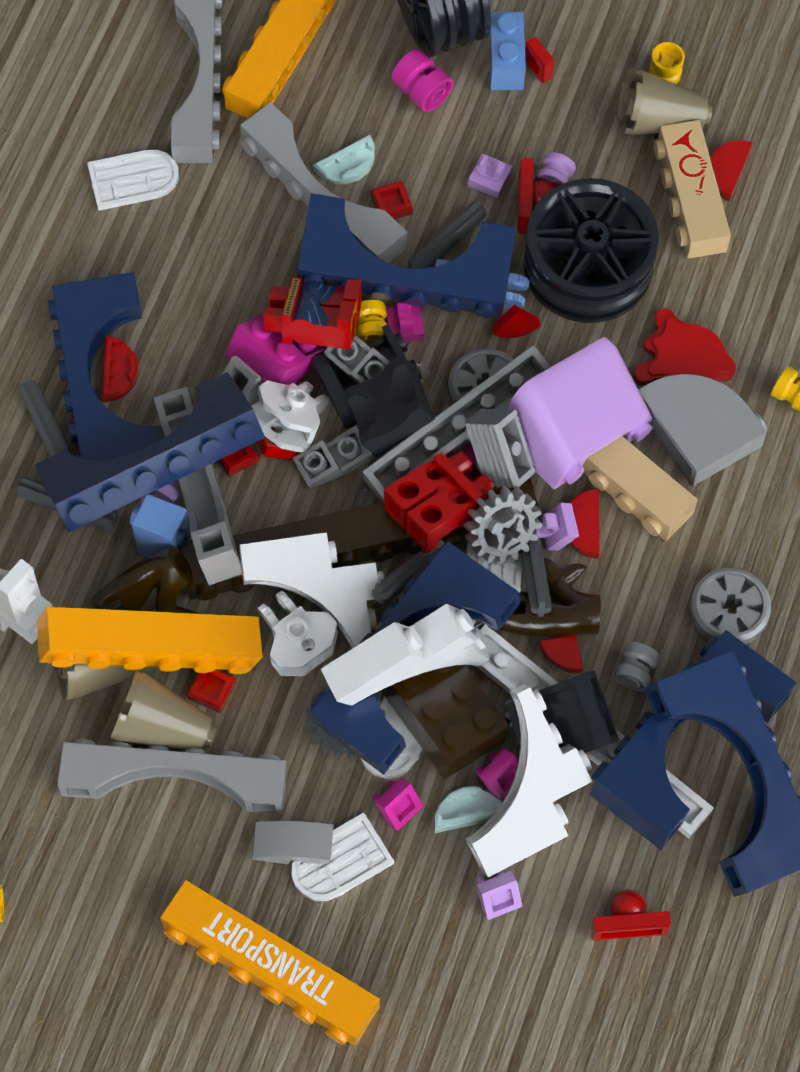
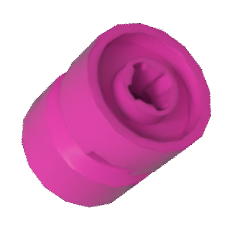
[391,49,454,112]

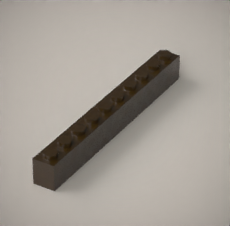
[179,478,539,601]

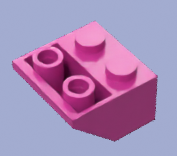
[225,313,328,386]

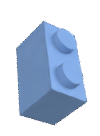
[489,12,526,90]
[130,494,191,557]

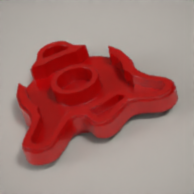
[634,308,736,385]

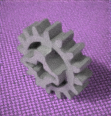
[464,486,542,564]

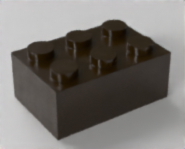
[382,665,510,780]

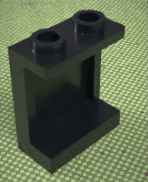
[312,324,422,429]
[504,670,620,757]

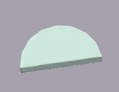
[313,135,375,184]
[434,787,502,833]

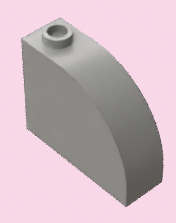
[638,374,767,486]

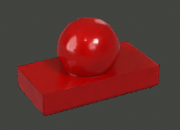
[517,158,556,234]
[591,889,671,941]

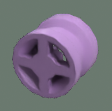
[535,152,576,187]

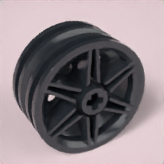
[397,0,491,58]
[524,178,659,323]

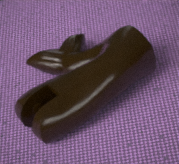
[90,547,199,614]
[499,558,601,636]

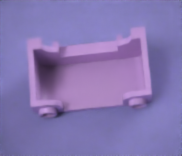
[507,337,653,489]

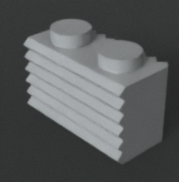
[465,409,536,489]

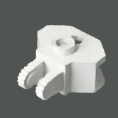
[252,381,330,453]
[257,591,338,676]

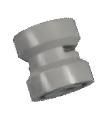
[613,642,660,692]

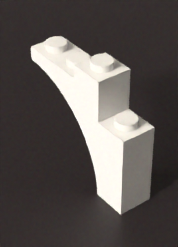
[239,532,384,649]
[0,559,53,644]
[321,604,490,706]
[465,685,592,877]

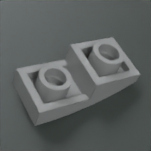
[323,335,389,384]
[293,426,376,488]
[251,821,334,865]

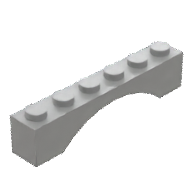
[171,0,223,163]
[240,102,407,263]
[154,387,243,585]
[57,739,287,814]

